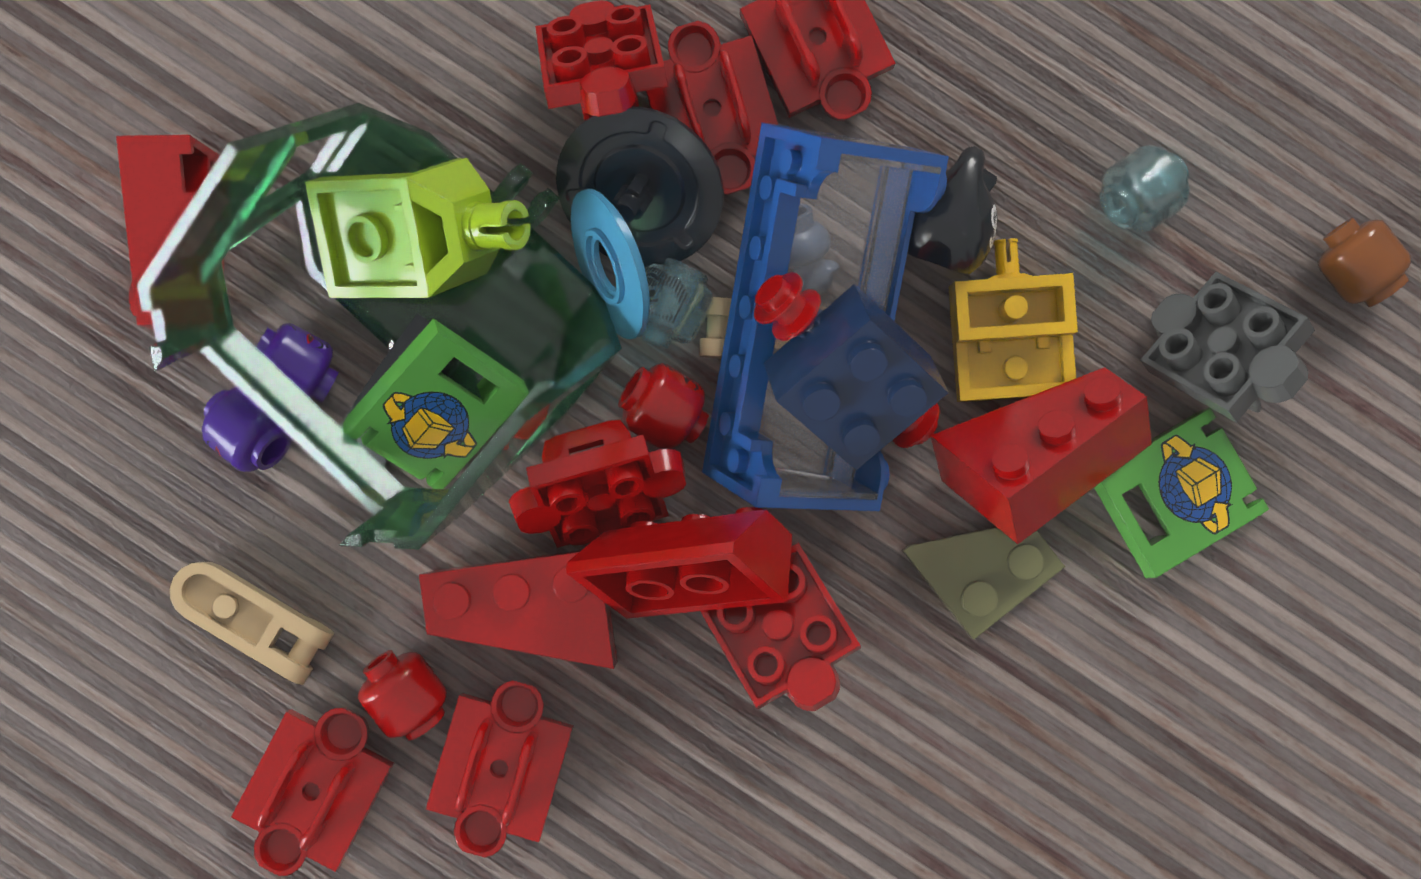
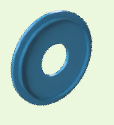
[571,189,650,339]

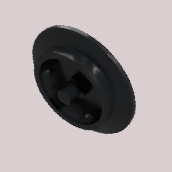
[556,106,724,267]

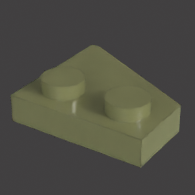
[902,527,1065,639]

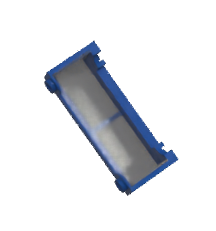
[702,123,949,511]

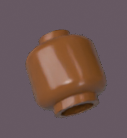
[1318,217,1411,307]

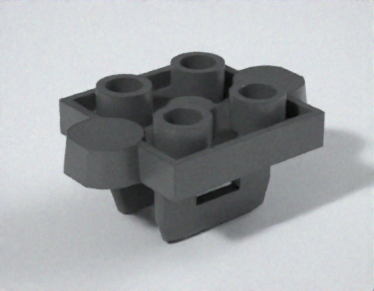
[1140,272,1315,423]

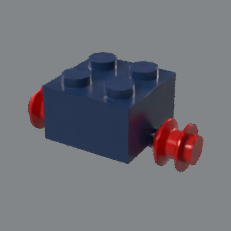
[754,272,949,470]

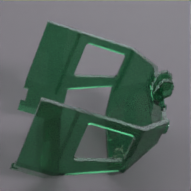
[137,102,622,550]

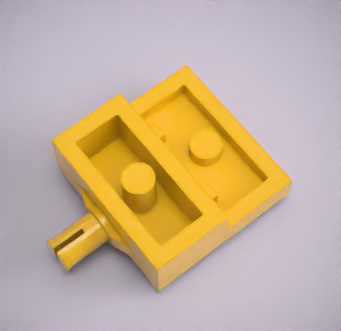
[948,238,1078,402]

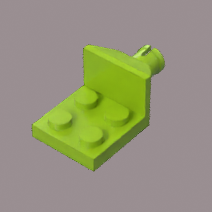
[305,158,531,298]

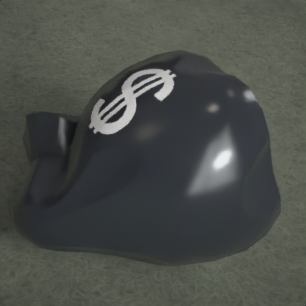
[907,146,998,274]

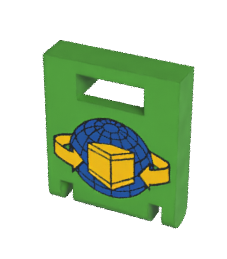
[343,318,529,491]
[1094,407,1269,578]

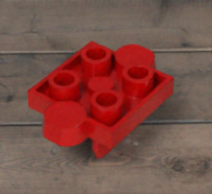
[535,0,668,121]
[739,0,896,121]
[646,21,778,195]
[508,420,687,548]
[700,542,861,711]
[426,680,574,858]
[231,708,394,876]

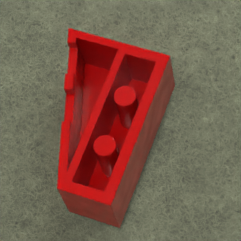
[116,135,225,330]
[930,367,1152,544]
[419,550,618,669]

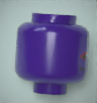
[245,323,339,410]
[202,385,292,472]

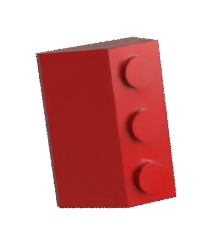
[566,507,792,619]

